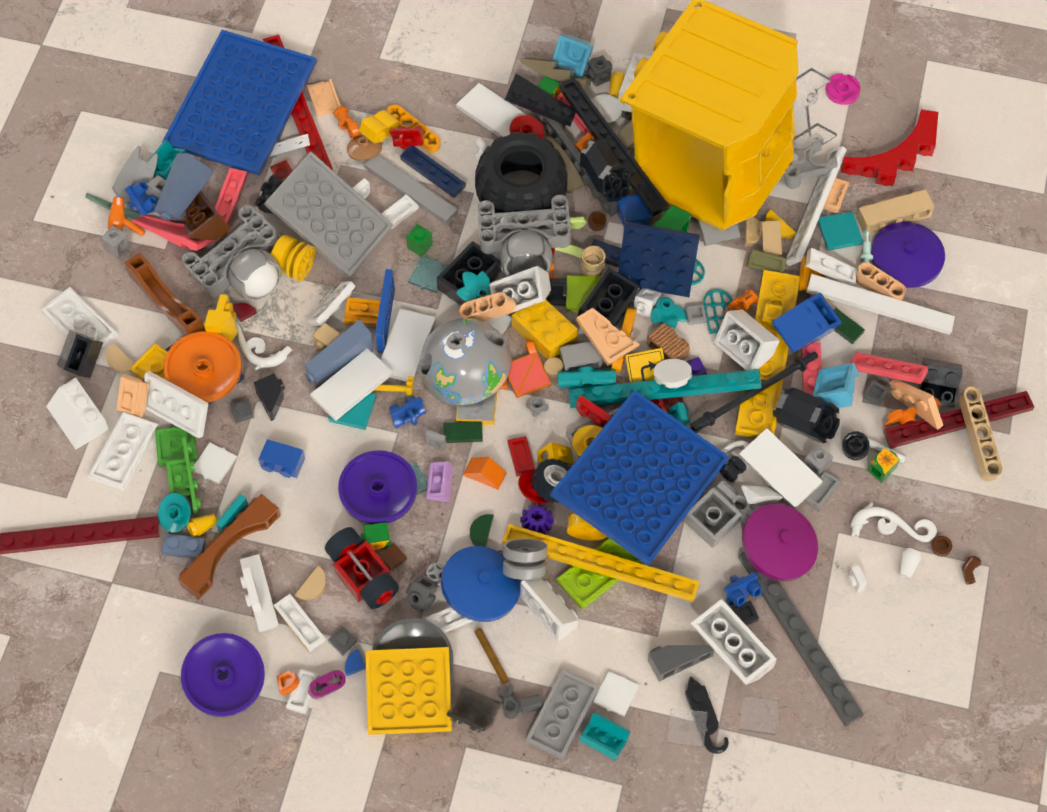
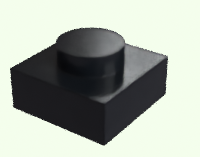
[732,600,759,625]

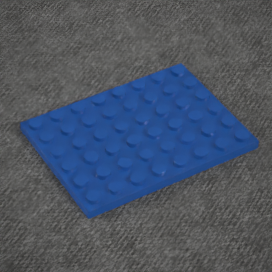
[162,30,317,176]
[550,390,730,566]

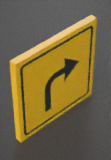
[625,348,664,383]

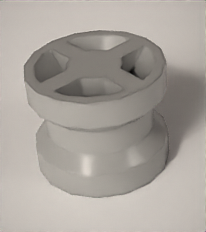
[426,563,445,587]

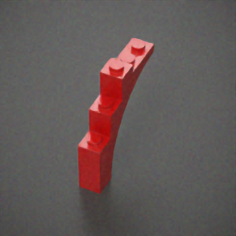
[840,109,939,186]

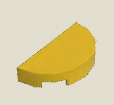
[765,209,796,239]

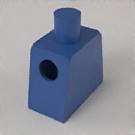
[616,195,652,227]

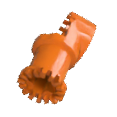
[333,106,361,139]
[724,289,759,316]

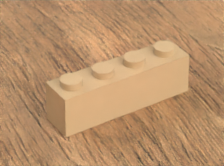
[856,189,935,234]

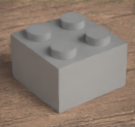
[684,488,742,548]

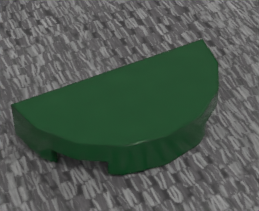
[470,514,494,547]

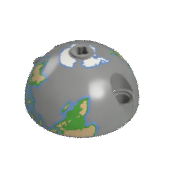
[418,318,512,405]

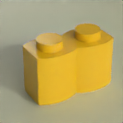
[359,110,401,143]

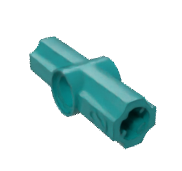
[558,366,616,389]

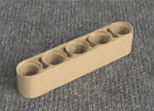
[959,386,1003,481]

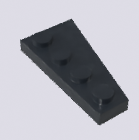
[505,74,576,127]

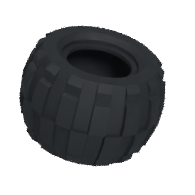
[475,132,568,213]

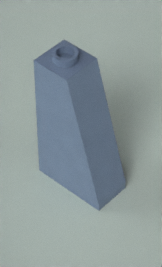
[154,153,214,221]
[305,320,373,388]

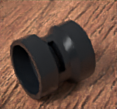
[720,456,747,483]

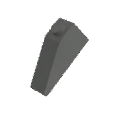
[648,645,714,682]

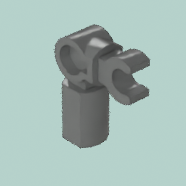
[498,684,542,719]

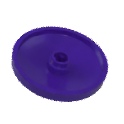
[871,222,945,288]
[338,450,417,525]
[181,633,265,717]

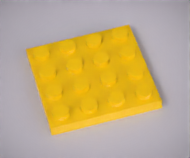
[366,647,452,735]

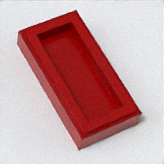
[507,436,535,477]

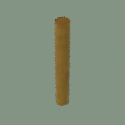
[474,628,509,684]

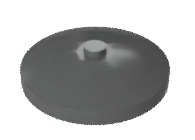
[372,618,454,675]

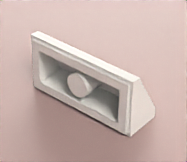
[741,485,783,505]

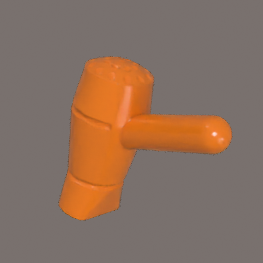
[108,196,145,236]

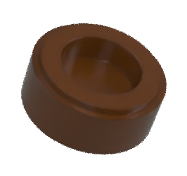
[588,212,606,231]
[931,536,953,557]

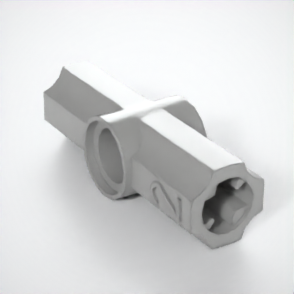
[715,481,756,524]

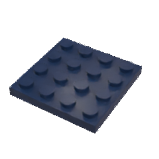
[618,222,700,298]

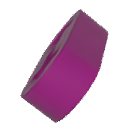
[308,670,346,699]

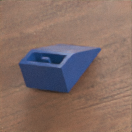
[771,292,842,353]

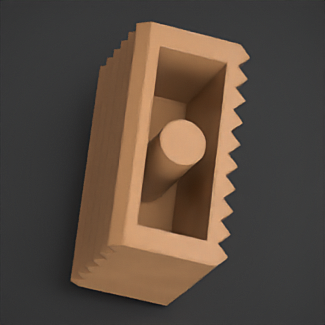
[646,323,690,360]

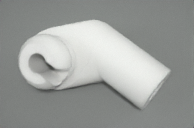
[475,138,488,161]

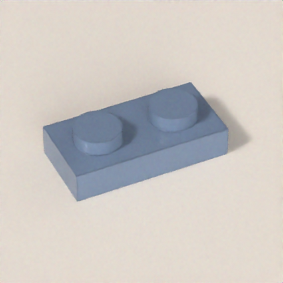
[161,534,206,559]

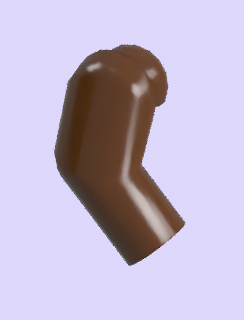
[962,556,981,585]

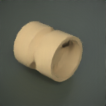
[581,246,605,276]

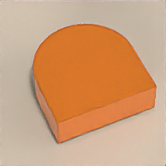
[277,671,299,696]

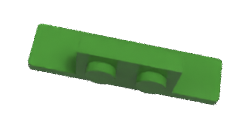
[166,436,201,515]

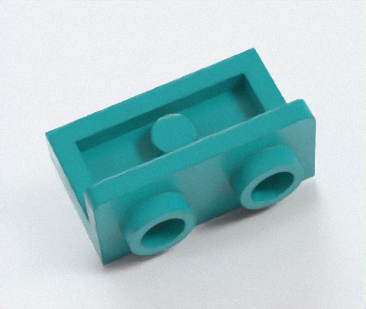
[147,140,187,180]
[579,712,631,761]

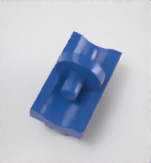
[125,181,158,216]
[389,395,426,428]
[724,572,762,607]

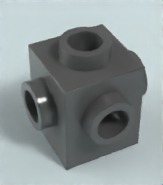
[586,55,613,87]
[405,575,438,611]

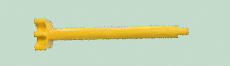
[374,376,414,397]

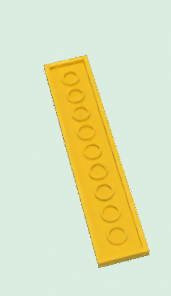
[735,270,800,438]

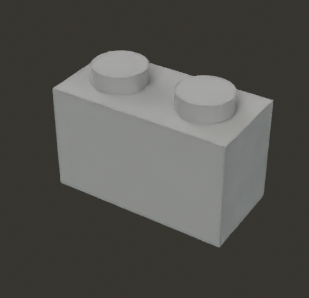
[560,340,602,371]

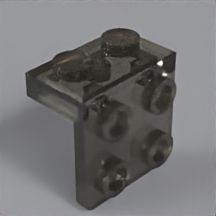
[446,687,501,733]

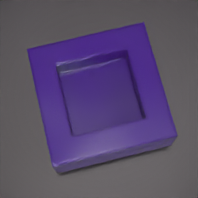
[686,357,707,376]

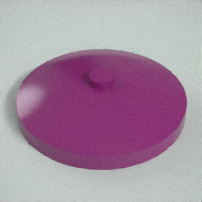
[742,504,818,581]

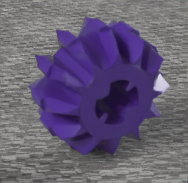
[520,503,554,535]

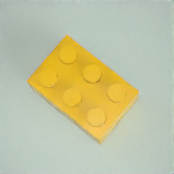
[512,299,578,360]

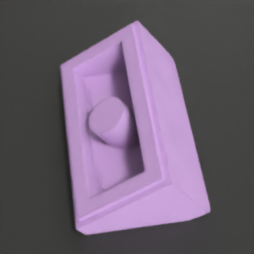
[426,461,454,502]

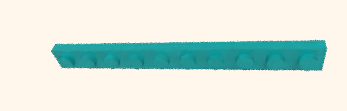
[569,369,761,408]

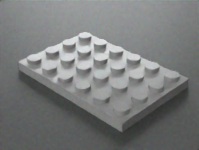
[264,151,393,278]

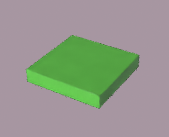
[155,426,198,467]

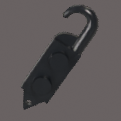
[685,676,729,754]

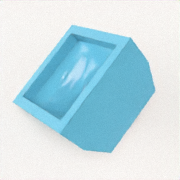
[552,35,594,77]
[813,363,859,408]

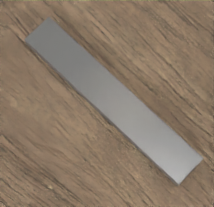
[364,155,458,224]

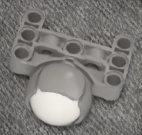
[181,205,281,300]

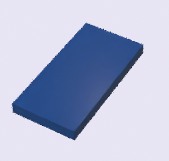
[375,269,395,353]

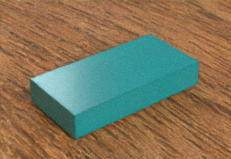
[216,494,249,533]

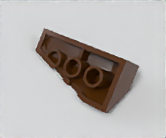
[184,190,231,240]

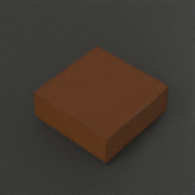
[379,543,407,571]

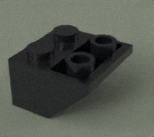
[57,329,103,378]
[918,357,963,407]

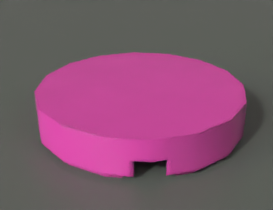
[825,73,860,105]

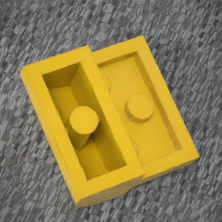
[204,294,238,341]

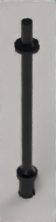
[690,351,818,433]

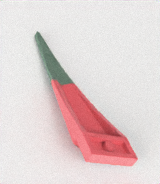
[85,193,216,251]

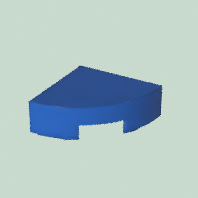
[345,649,366,676]

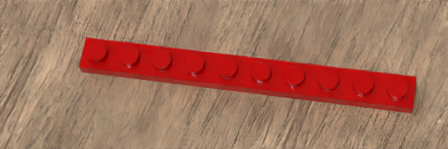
[263,34,333,171]

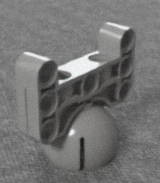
[478,195,571,276]

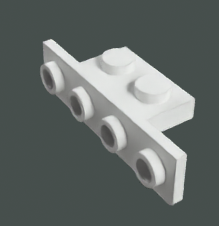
[239,554,279,632]

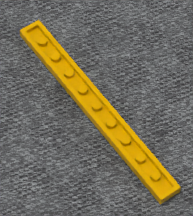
[502,524,700,602]

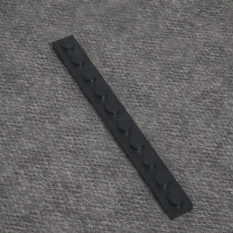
[559,78,669,216]

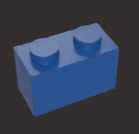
[258,439,305,478]

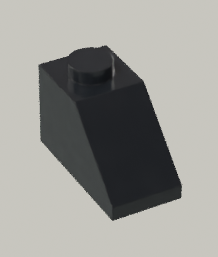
[253,373,285,421]

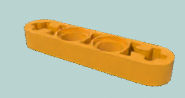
[387,105,441,153]
[611,307,637,373]

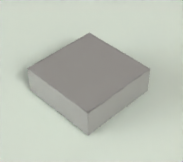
[685,304,707,325]
[425,430,446,450]

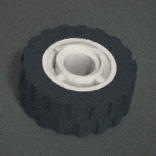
[531,459,571,503]

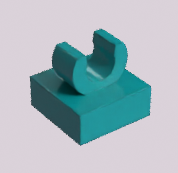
[667,402,691,425]

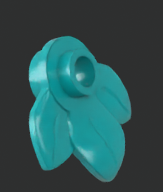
[456,271,491,302]
[650,297,687,329]

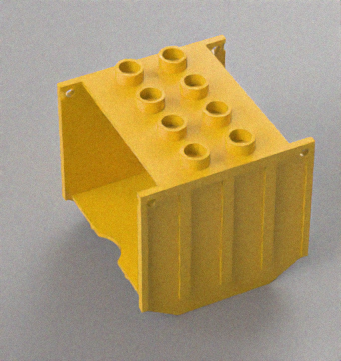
[620,0,799,232]

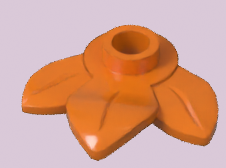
[883,407,918,427]

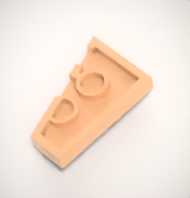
[576,308,640,366]
[890,379,943,430]

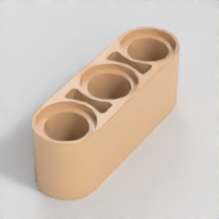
[856,262,906,301]
[459,292,516,321]

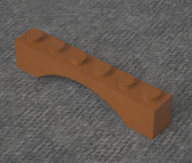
[124,253,206,336]
[178,494,281,600]

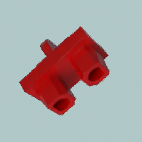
[389,126,424,149]

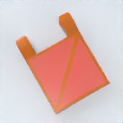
[507,340,552,398]

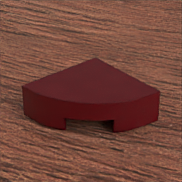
[233,303,257,322]

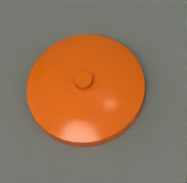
[164,331,242,403]

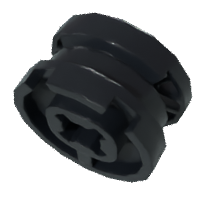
[842,431,870,461]

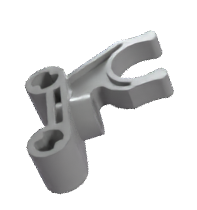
[784,141,838,189]

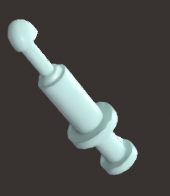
[861,230,873,263]

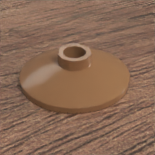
[347,135,382,161]

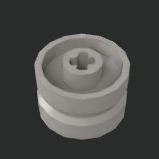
[503,539,547,580]

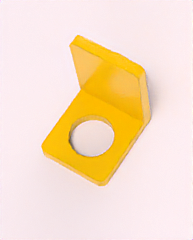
[537,442,573,465]

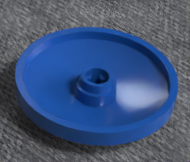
[441,546,521,622]

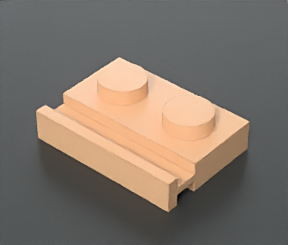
[307,79,341,116]
[117,374,150,418]

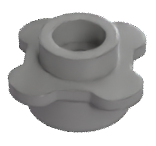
[526,396,549,417]

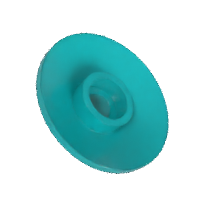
[158,493,191,533]

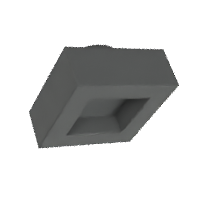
[863,380,889,406]
[230,398,254,423]
[328,626,357,656]

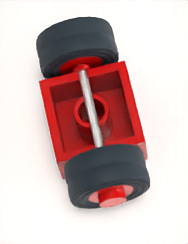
[325,527,399,609]

